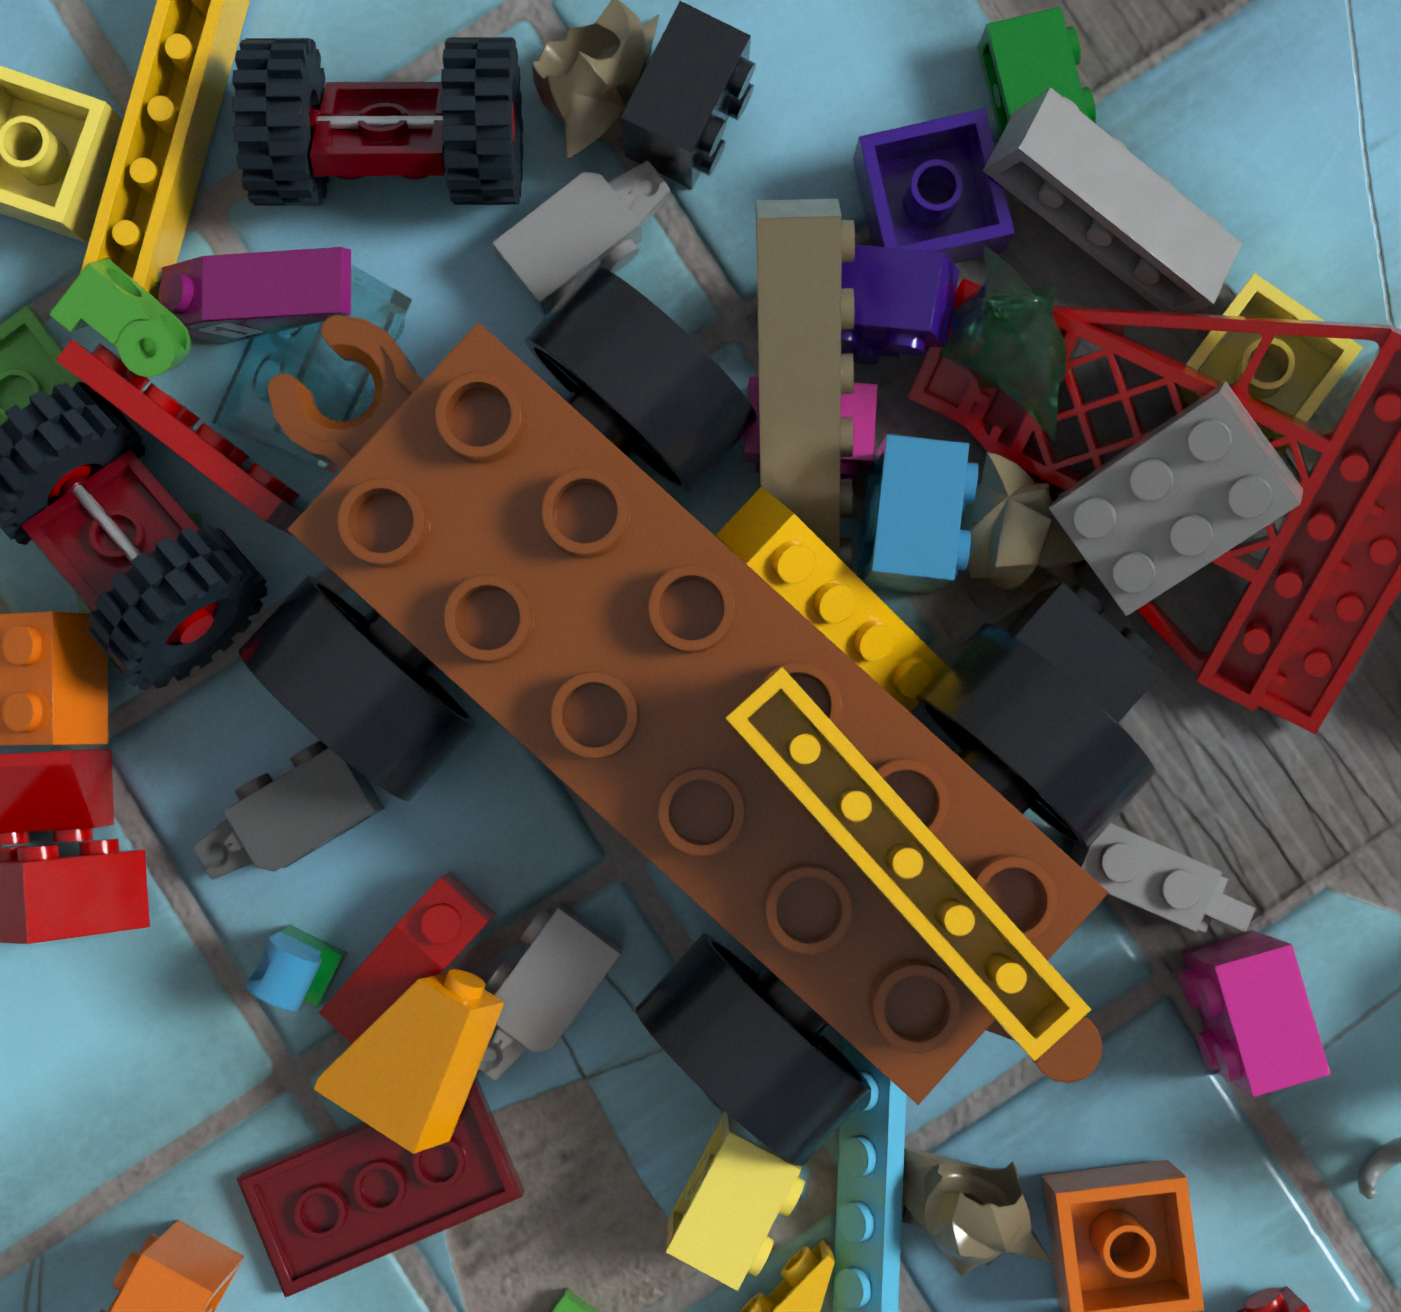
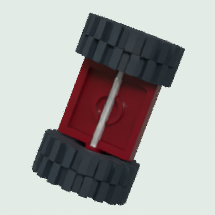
[232,37,523,206]
[0,382,268,690]

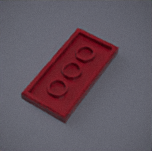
[236,1076,524,1298]

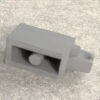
[492,161,671,316]
[1069,823,1256,933]
[479,902,623,1081]

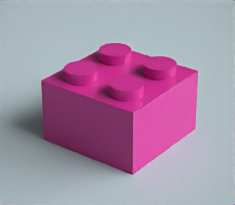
[1179,930,1331,1097]

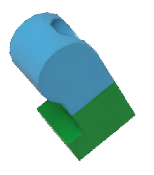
[246,925,347,1012]

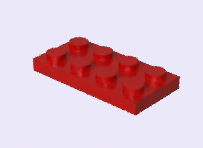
[56,339,303,536]

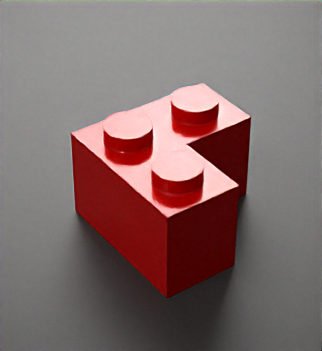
[0,838,150,944]

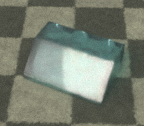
[212,265,412,474]

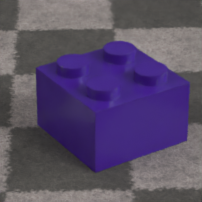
[853,108,1015,264]

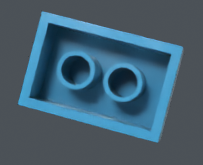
[857,434,978,595]

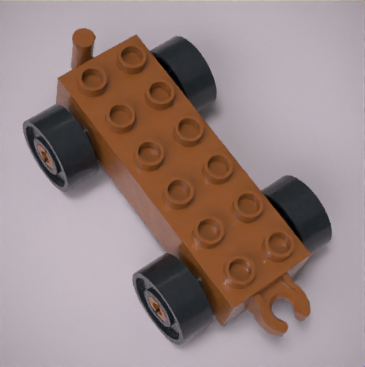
[239,265,1155,1166]

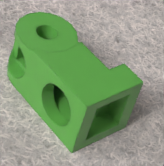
[49,258,191,377]

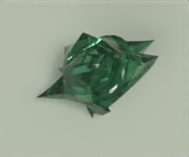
[939,244,1067,441]

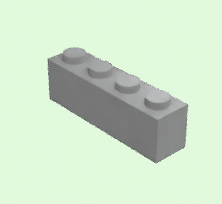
[983,87,1242,313]

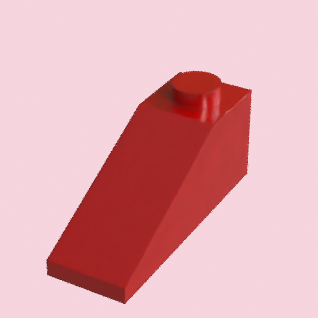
[319,871,496,1044]

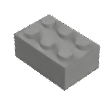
[1049,381,1303,616]

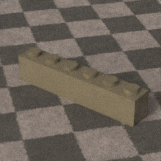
[756,199,855,570]

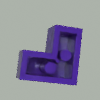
[841,245,959,364]

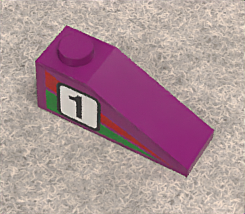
[159,247,351,344]

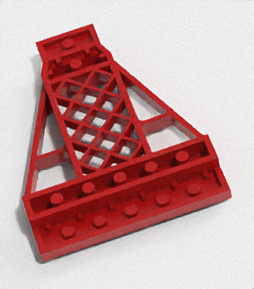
[907,279,1401,734]

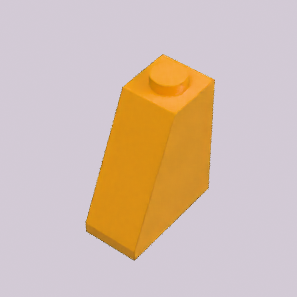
[314,969,505,1154]

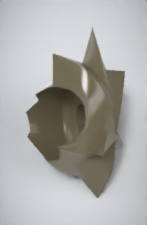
[533,0,659,160]
[960,452,1085,595]
[902,1148,1053,1276]

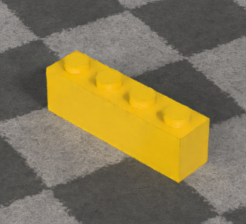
[716,486,946,712]

